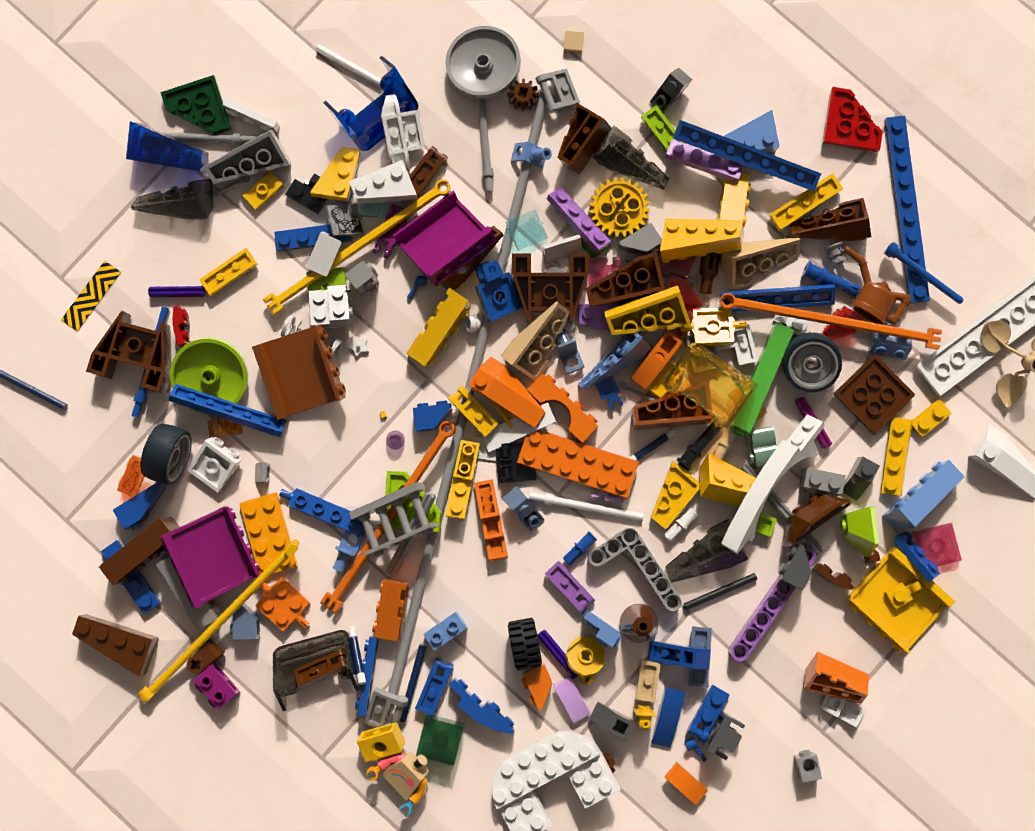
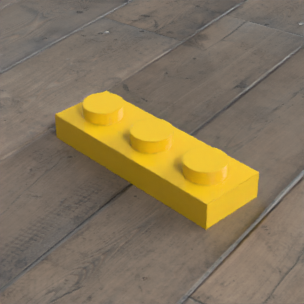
[199,248,258,296]

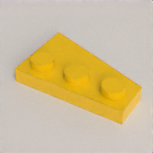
[310,147,361,202]
[650,461,700,530]

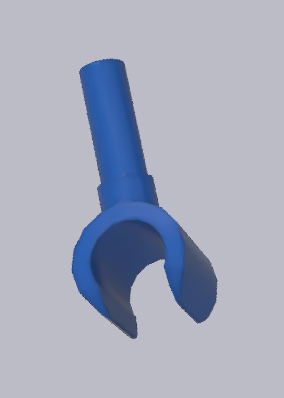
[407,275,428,299]
[684,738,707,762]

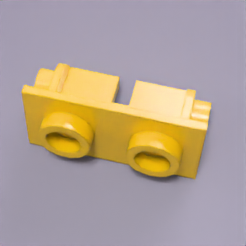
[633,705,656,730]

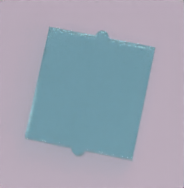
[505,209,548,251]

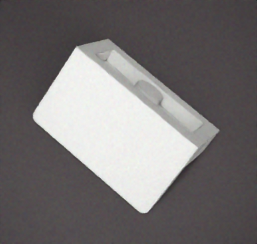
[305,231,342,276]

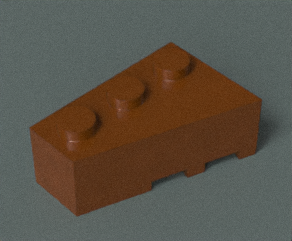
[557,102,612,175]

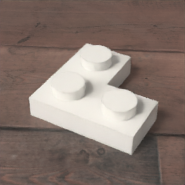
[715,324,758,366]

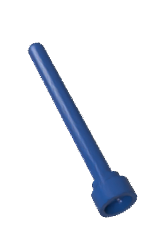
[883,241,964,304]

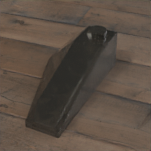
[593,125,669,190]

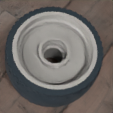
[782,332,842,393]
[140,423,192,485]

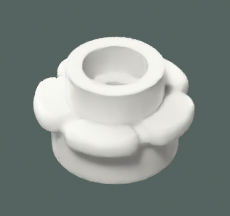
[465,315,481,334]

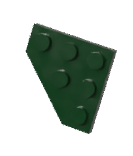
[160,75,232,135]

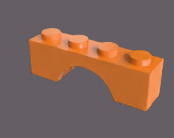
[527,373,598,443]

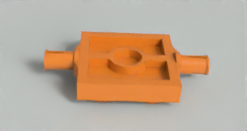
[255,577,310,632]

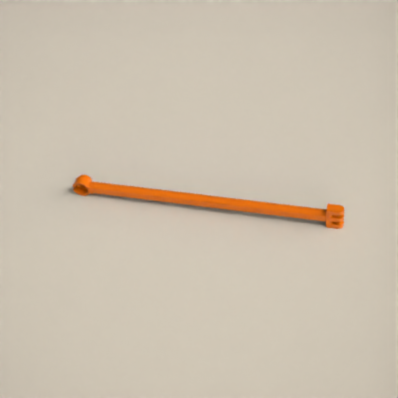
[719,293,942,350]
[320,421,456,615]

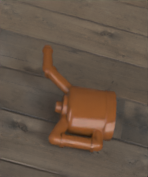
[843,246,911,325]

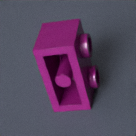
[193,662,241,710]

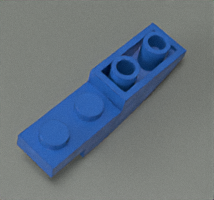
[449,677,515,734]

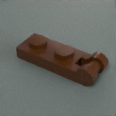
[409,146,448,197]
[294,649,350,689]

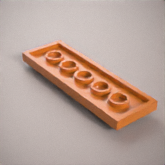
[517,430,639,499]

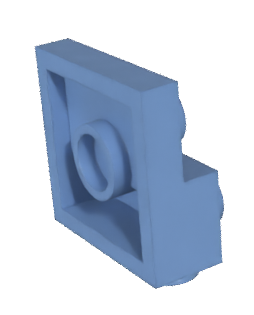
[582,609,621,649]

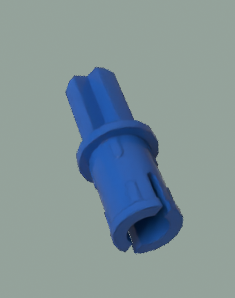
[563,531,597,565]

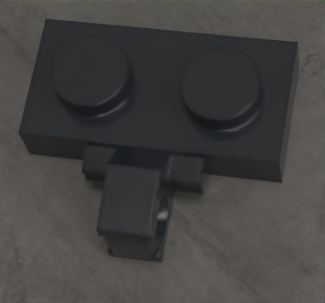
[285,173,328,215]

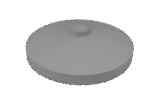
[445,26,521,99]

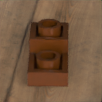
[812,563,854,590]

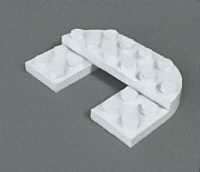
[492,731,621,831]

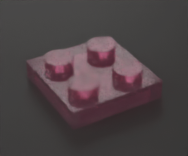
[912,523,962,566]

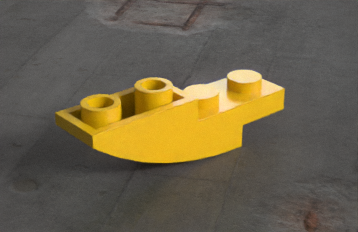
[445,440,480,520]

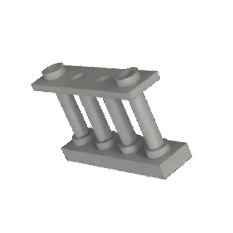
[349,482,439,558]

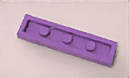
[665,139,744,183]
[546,187,611,253]

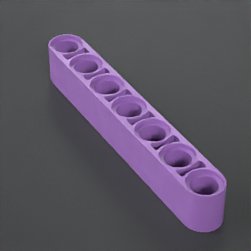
[729,547,816,661]

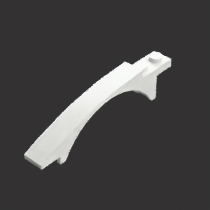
[721,414,825,554]

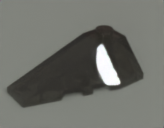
[131,179,214,220]
[665,519,748,583]

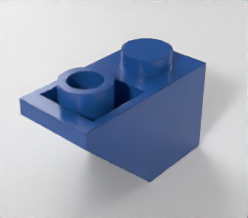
[413,400,452,432]

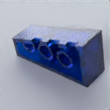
[126,121,209,172]

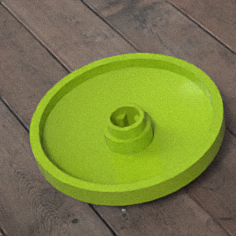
[170,337,248,414]

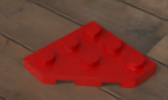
[822,87,883,152]

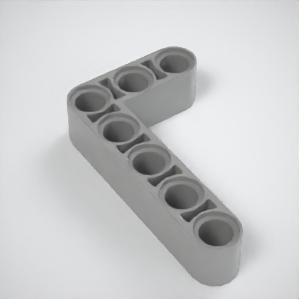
[588,528,682,611]

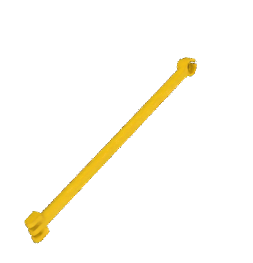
[263,179,451,316]
[137,539,300,704]

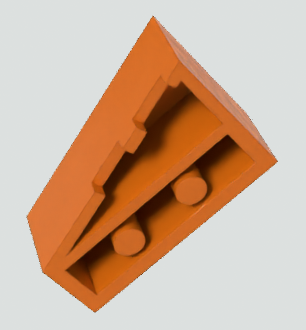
[372,578,410,641]

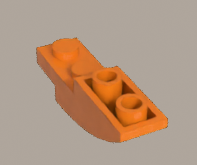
[630,327,689,390]

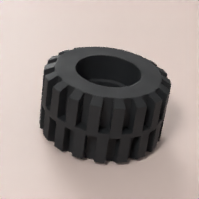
[508,617,542,671]

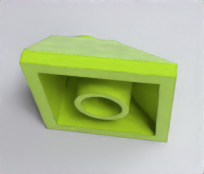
[840,506,879,557]

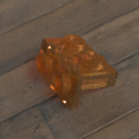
[117,455,144,497]

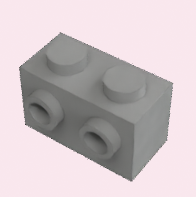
[345,260,379,296]
[799,468,846,497]

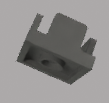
[702,710,745,760]

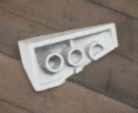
[968,424,1035,499]

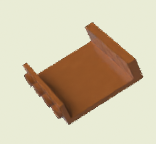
[252,324,346,420]

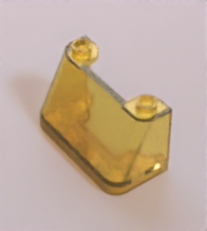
[662,342,758,429]

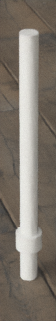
[529,492,644,521]

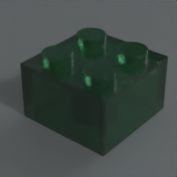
[416,714,465,766]

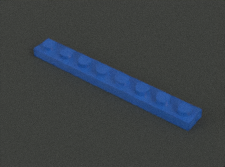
[672,120,822,191]

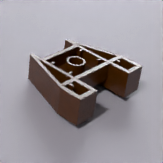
[512,253,589,324]
[86,311,171,394]

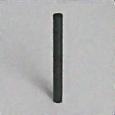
[684,573,758,610]

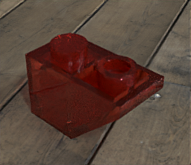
[665,276,702,312]
[821,306,864,341]

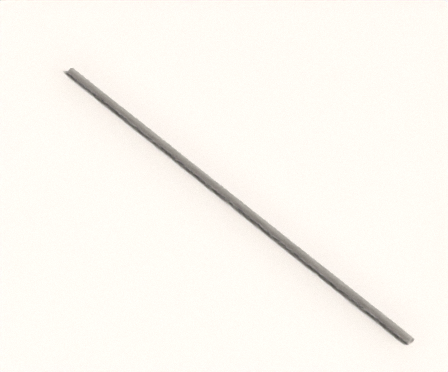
[388,92,547,695]

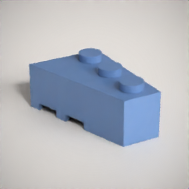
[724,110,780,154]

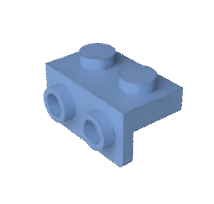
[869,333,912,360]

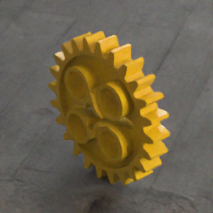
[589,177,650,239]

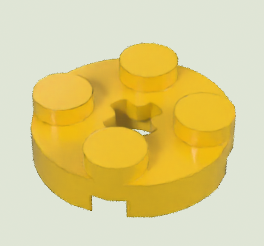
[565,637,605,677]

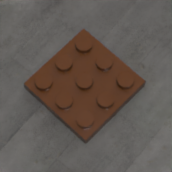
[833,354,916,435]

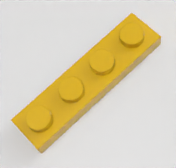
[769,173,843,231]
[881,417,913,496]

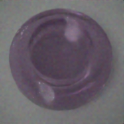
[386,430,405,450]

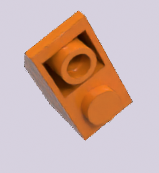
[521,663,552,711]

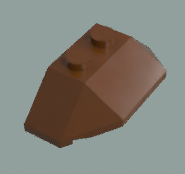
[784,494,853,547]

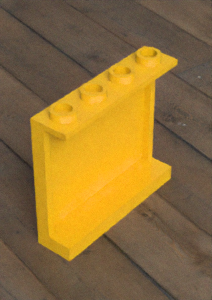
[845,548,956,654]

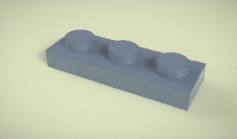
[688,626,712,688]

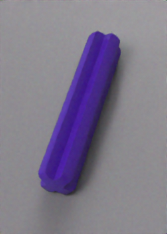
[148,286,205,297]
[537,629,579,679]

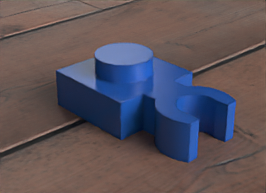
[595,376,623,410]

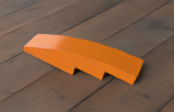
[474,479,508,562]

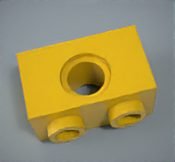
[357,722,405,762]

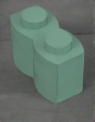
[745,426,777,468]

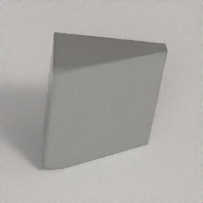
[255,462,270,482]

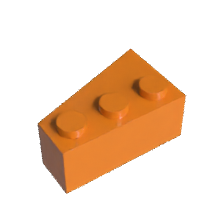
[804,651,869,704]

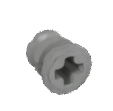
[824,242,848,266]

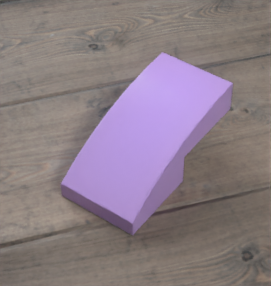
[554,677,591,723]

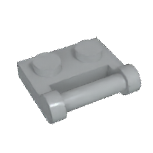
[535,68,580,114]
[364,687,408,728]

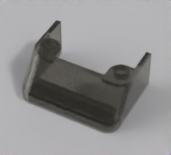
[273,630,359,711]

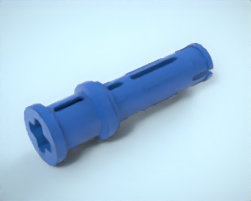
[802,261,861,297]

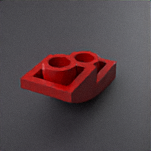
[172,305,190,347]

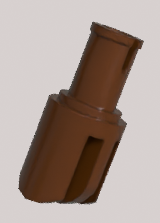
[699,252,721,294]

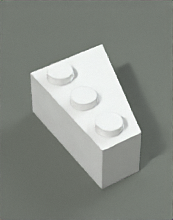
[349,160,418,204]

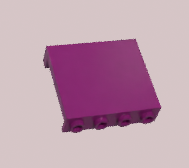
[393,190,496,287]
[159,506,261,609]

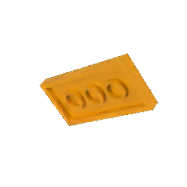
[239,492,298,575]

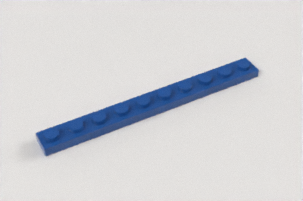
[885,116,930,304]

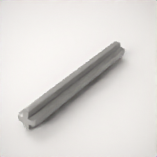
[386,492,436,576]

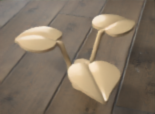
[981,320,1035,408]

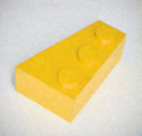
[699,453,756,507]

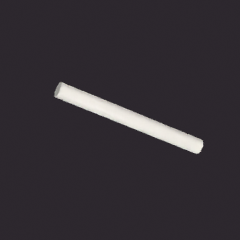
[316,44,384,87]

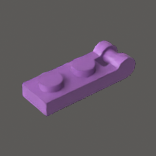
[544,560,595,614]

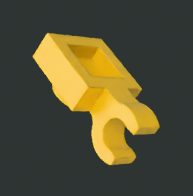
[885,580,923,609]

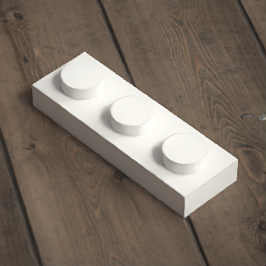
[222,98,280,133]

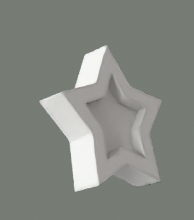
[347,335,369,357]

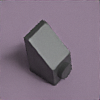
[843,456,880,500]

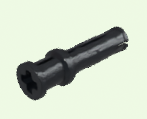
[676,418,724,471]

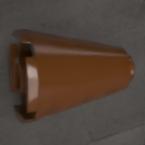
[620,604,658,643]

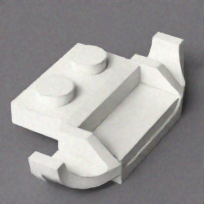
[381,94,425,170]

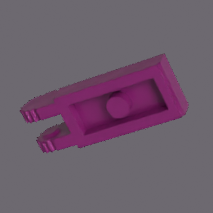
[373,203,408,259]

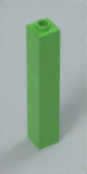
[729,323,794,437]

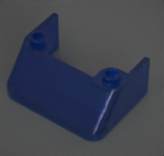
[323,56,419,151]

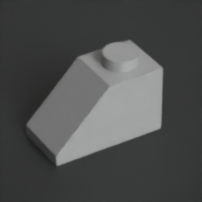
[618,223,662,255]

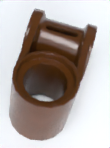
[187,638,225,674]

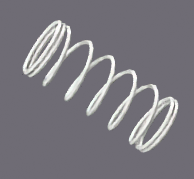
[281,315,342,361]

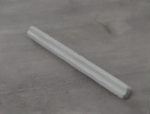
[741,463,823,555]

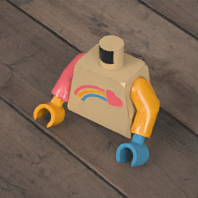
[366,751,429,817]

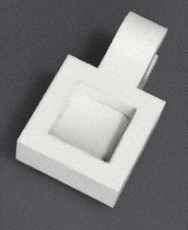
[773,315,808,336]

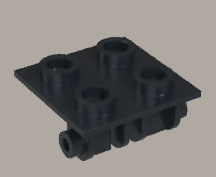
[496,443,537,483]

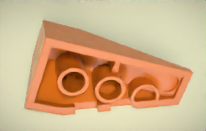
[468,357,546,429]

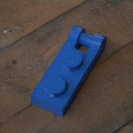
[894,531,941,582]
[415,657,454,716]
[686,684,730,743]

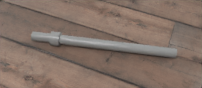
[477,98,494,192]
[144,132,256,145]

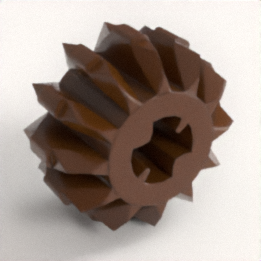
[507,78,539,112]

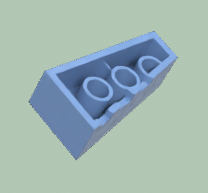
[882,459,965,533]

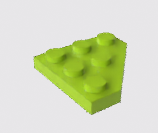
[385,471,442,532]

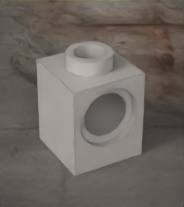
[794,750,822,783]

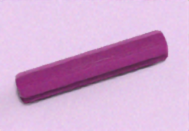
[795,396,832,449]

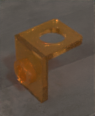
[207,417,243,438]

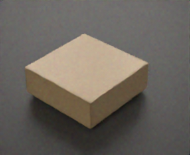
[564,31,584,53]

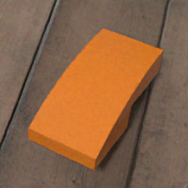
[664,762,708,805]

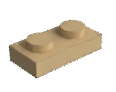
[635,659,661,702]

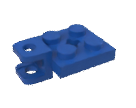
[474,260,523,322]

